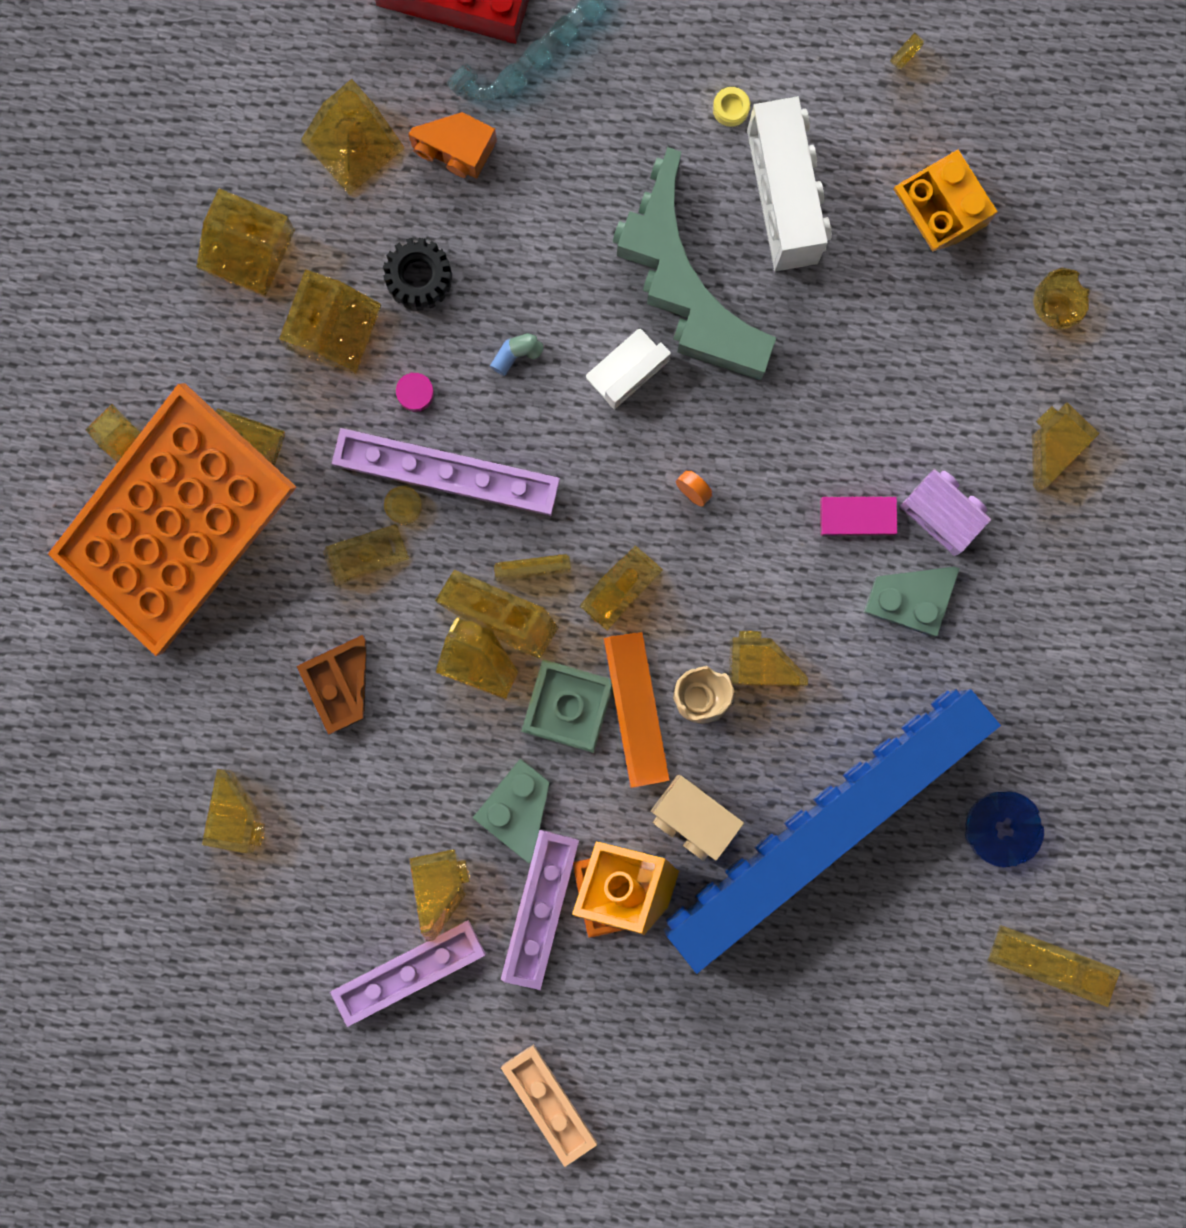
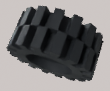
[383,238,452,311]

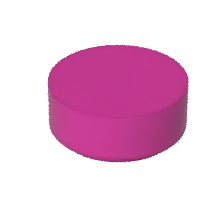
[396,373,434,412]

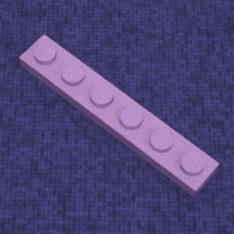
[332,428,560,516]

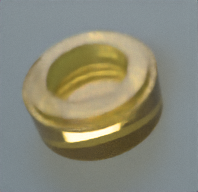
[890,32,924,70]
[384,486,422,525]

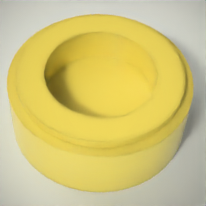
[713,87,750,127]

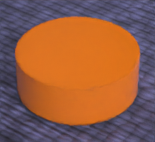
[676,471,712,507]

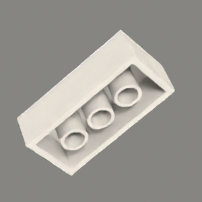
[747,96,832,272]

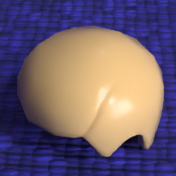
[673,666,735,724]

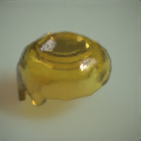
[1033,267,1090,330]

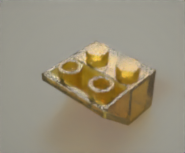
[196,188,295,297]
[279,269,382,374]

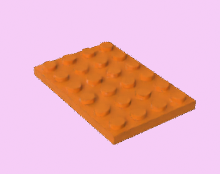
[48,383,297,656]

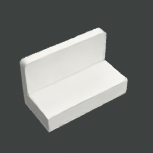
[586,329,671,410]

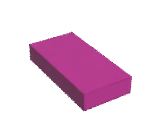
[820,497,897,536]

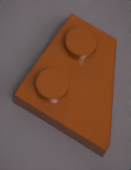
[296,635,367,735]

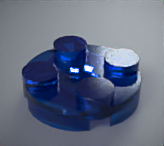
[965,791,1044,868]

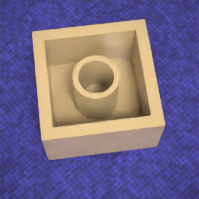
[651,775,744,861]

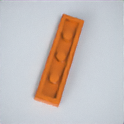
[604,632,670,788]

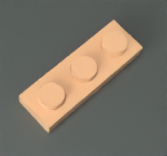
[501,1044,597,1167]

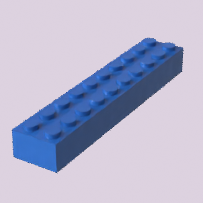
[663,689,1001,974]

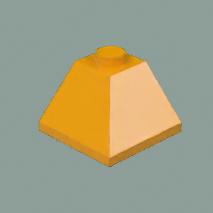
[572,841,679,935]

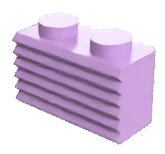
[899,469,991,556]

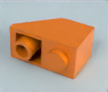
[408,112,497,179]

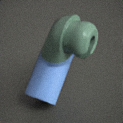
[490,333,544,376]

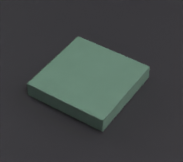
[521,659,613,753]

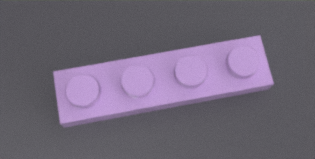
[501,830,579,990]
[330,920,486,1027]

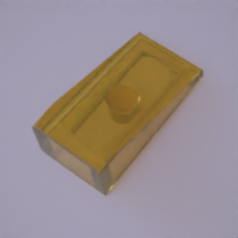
[323,524,409,586]

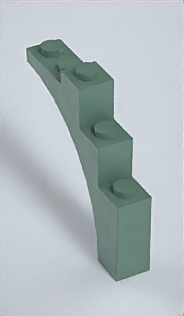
[613,147,776,380]

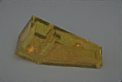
[435,570,559,659]
[987,925,1121,1007]

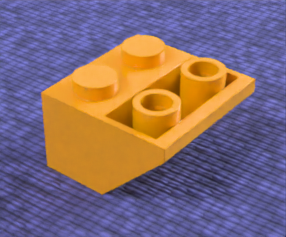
[893,149,998,252]

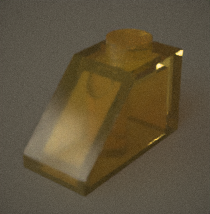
[1032,402,1100,492]
[580,545,663,631]
[435,617,518,699]
[729,631,808,687]
[202,769,265,853]
[409,849,470,942]

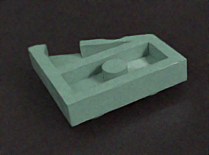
[864,567,960,637]
[473,758,550,864]

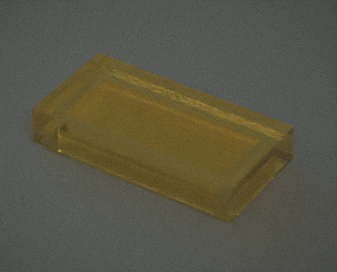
[494,554,571,582]

